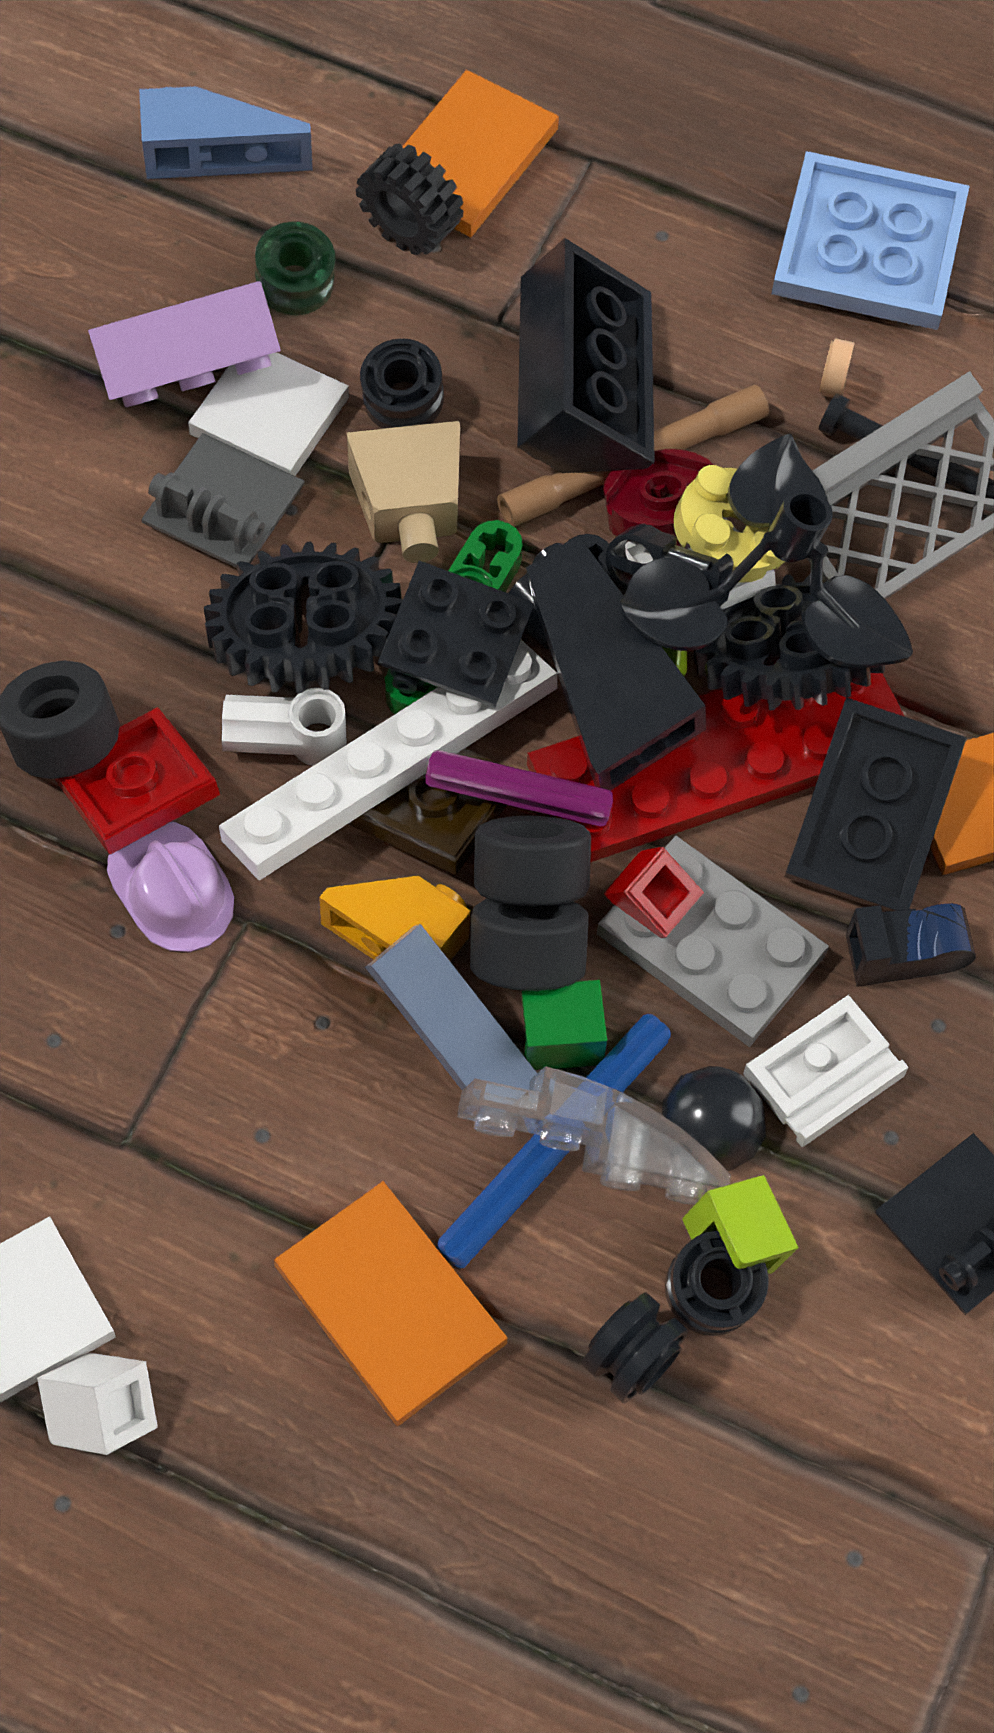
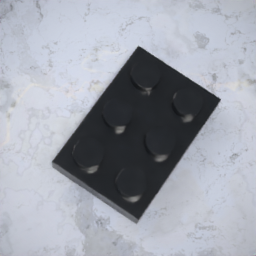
[784,698,967,912]

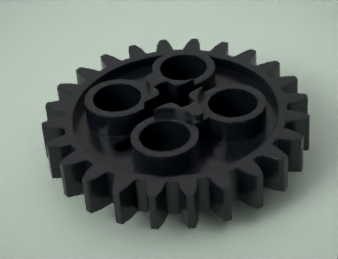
[204,541,403,693]
[693,574,885,710]

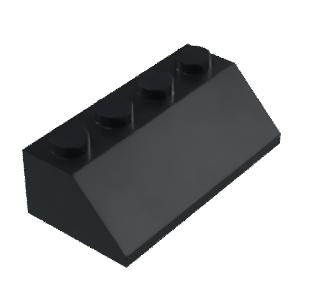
[517,238,655,473]

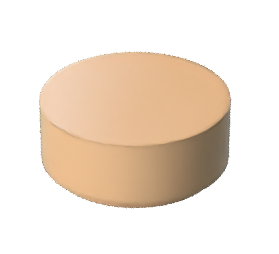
[819,338,855,398]

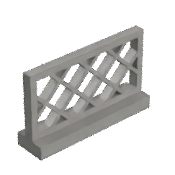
[807,371,994,599]

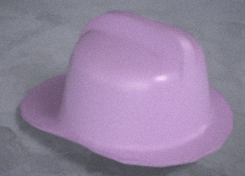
[107,821,234,952]

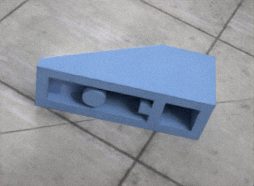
[139,86,313,179]

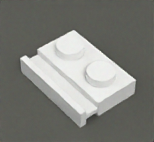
[743,995,908,1148]

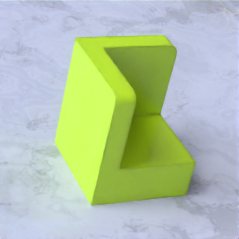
[682,1175,799,1274]

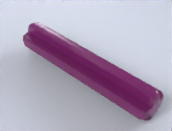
[426,750,613,826]

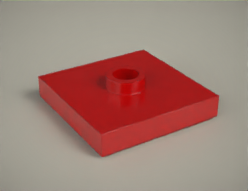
[54,707,220,855]

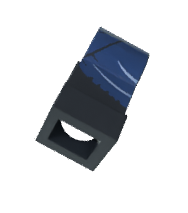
[846,903,976,987]

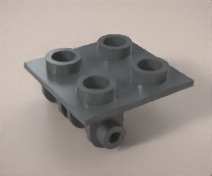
[141,433,305,568]

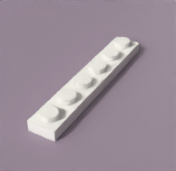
[219,640,557,881]

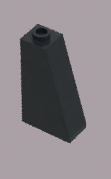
[526,535,706,791]

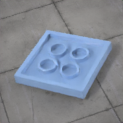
[771,151,969,330]

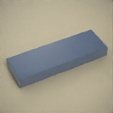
[365,924,541,1121]

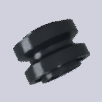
[360,338,444,429]
[665,1231,769,1336]
[582,1292,689,1404]

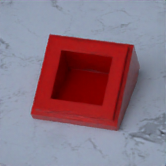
[604,847,704,938]

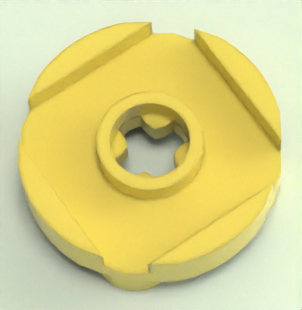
[674,465,785,582]

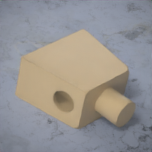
[347,421,460,563]

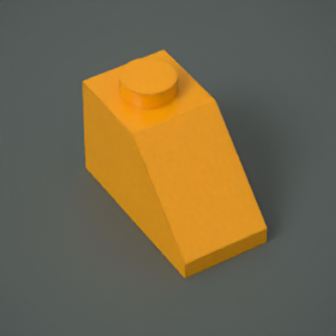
[319,876,471,961]

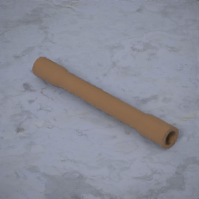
[497,384,769,527]

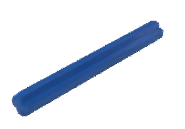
[436,1014,671,1269]

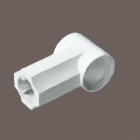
[222,687,347,766]

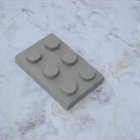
[597,836,829,1047]

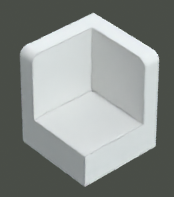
[37,1353,158,1455]

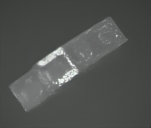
[457,1066,731,1205]

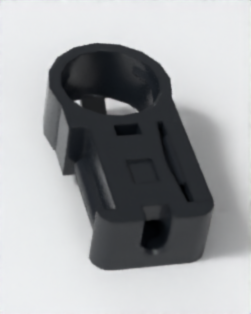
[606,524,734,606]

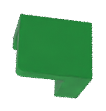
[521,980,607,1070]

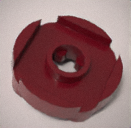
[604,449,713,549]

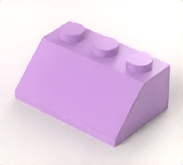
[88,281,281,407]

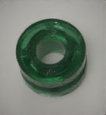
[255,221,335,315]

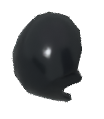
[662,1066,766,1172]

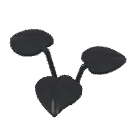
[619,434,913,669]

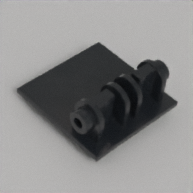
[378,560,534,708]
[874,1133,994,1315]

